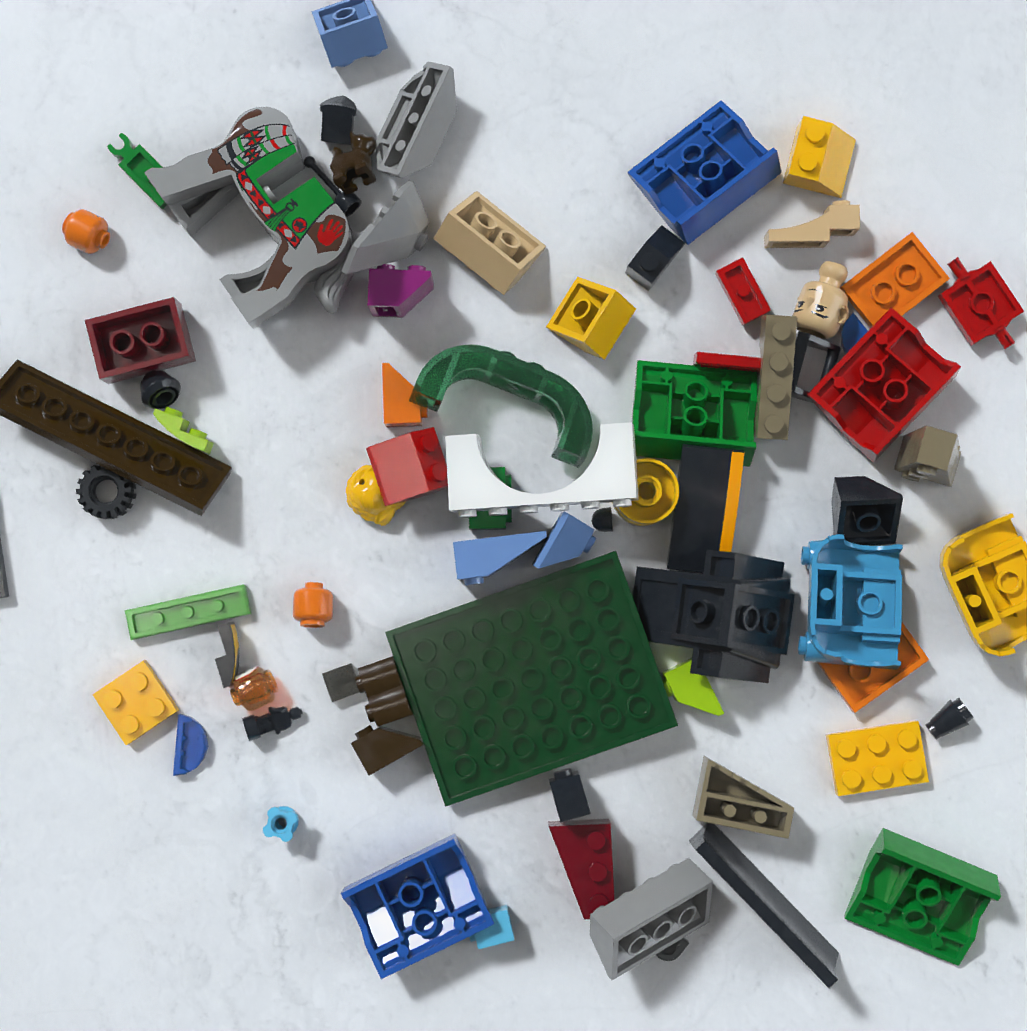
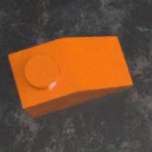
[382,363,428,427]

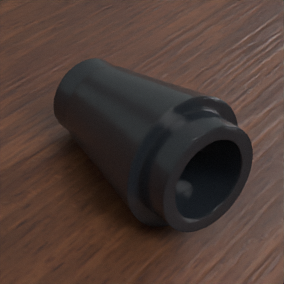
[925,698,974,740]

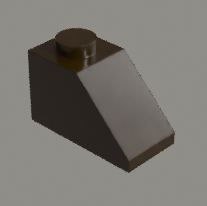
[351,725,424,776]

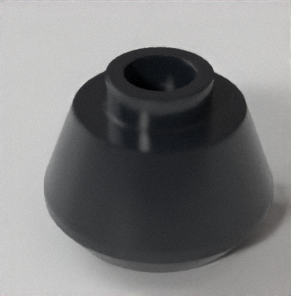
[140,370,181,409]

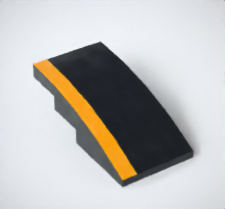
[667,444,744,573]

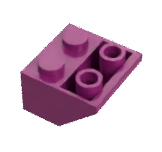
[367,264,434,318]

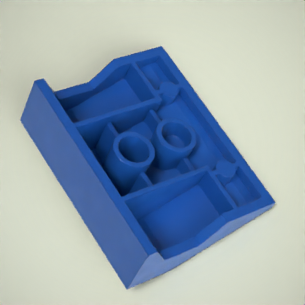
[628,100,782,245]
[341,834,494,979]

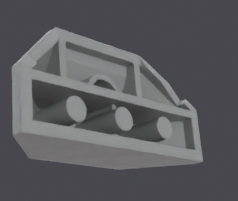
[376,61,457,178]

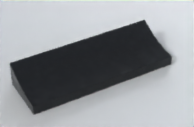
[689,823,839,988]

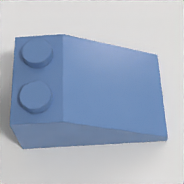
[453,531,547,586]

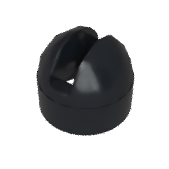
[591,507,613,532]

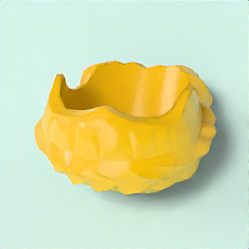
[346,465,406,526]

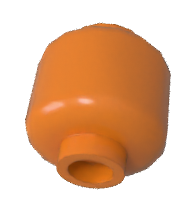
[62,209,110,254]
[293,582,333,628]

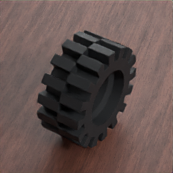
[76,465,137,519]

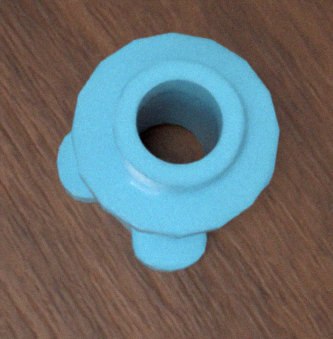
[263,806,299,842]

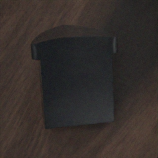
[320,96,357,145]

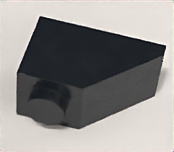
[625,225,685,291]
[549,768,591,823]

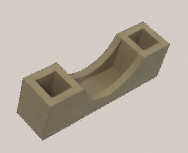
[754,315,797,440]

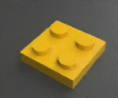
[92,660,179,745]

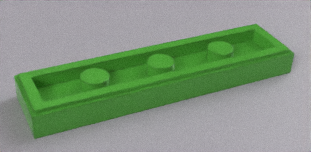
[125,584,252,640]

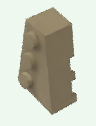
[894,425,961,487]
[692,755,794,839]

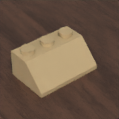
[433,191,546,295]

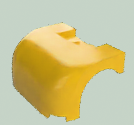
[939,513,1027,656]

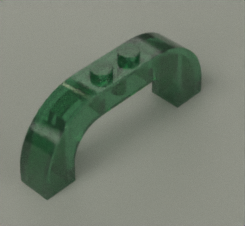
[409,344,593,468]

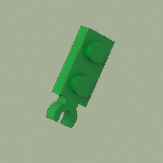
[107,133,167,210]

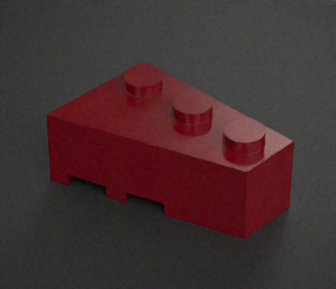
[548,819,614,920]

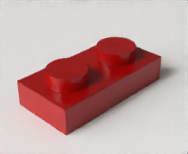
[715,257,771,326]

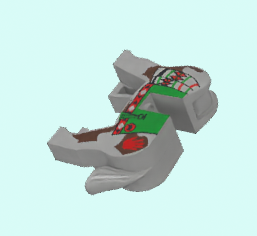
[144,107,355,329]

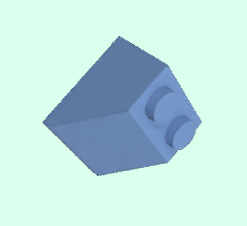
[311,0,388,68]

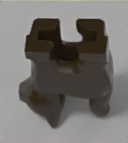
[330,131,377,194]

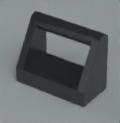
[791,331,841,403]

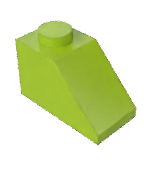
[661,658,724,716]

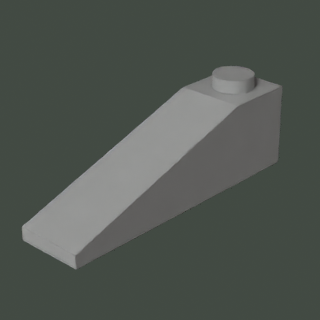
[342,180,429,274]

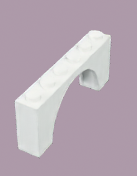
[445,422,639,518]

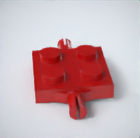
[938,257,1024,349]

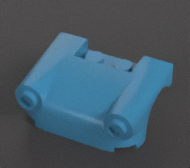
[798,534,903,670]

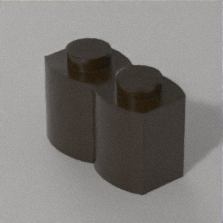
[355,656,413,727]

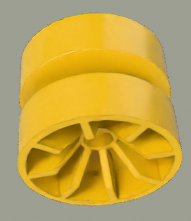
[612,458,679,526]

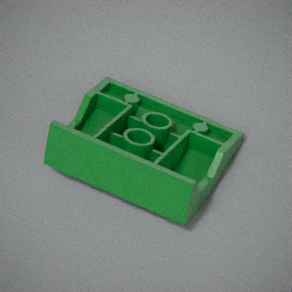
[631,360,757,467]
[844,828,1001,966]

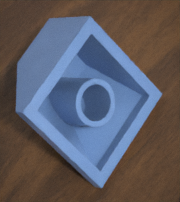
[532,511,596,569]

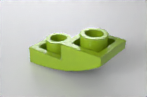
[153,406,214,454]

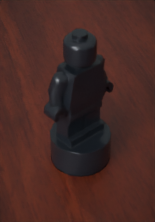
[242,706,303,741]

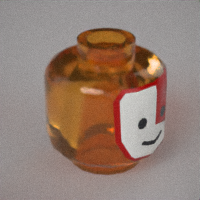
[230,666,278,711]

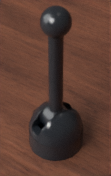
[304,156,362,217]

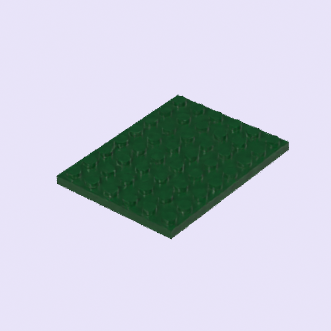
[385,551,678,807]

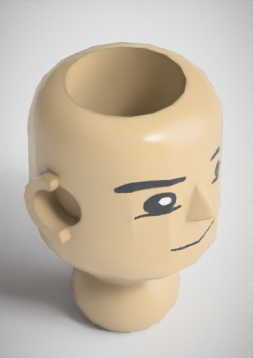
[792,261,849,339]

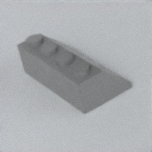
[590,858,713,980]

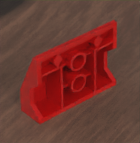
[807,307,961,463]

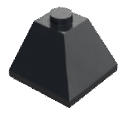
[831,476,903,545]

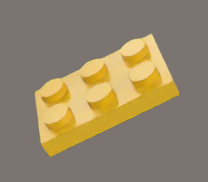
[826,720,929,796]

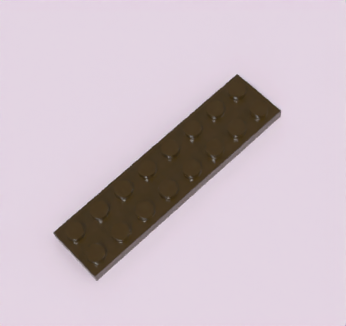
[0,359,232,516]

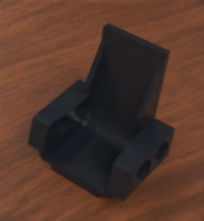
[633,550,795,683]

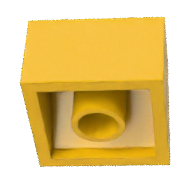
[783,116,856,198]
[546,277,636,360]

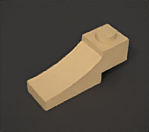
[764,200,860,248]

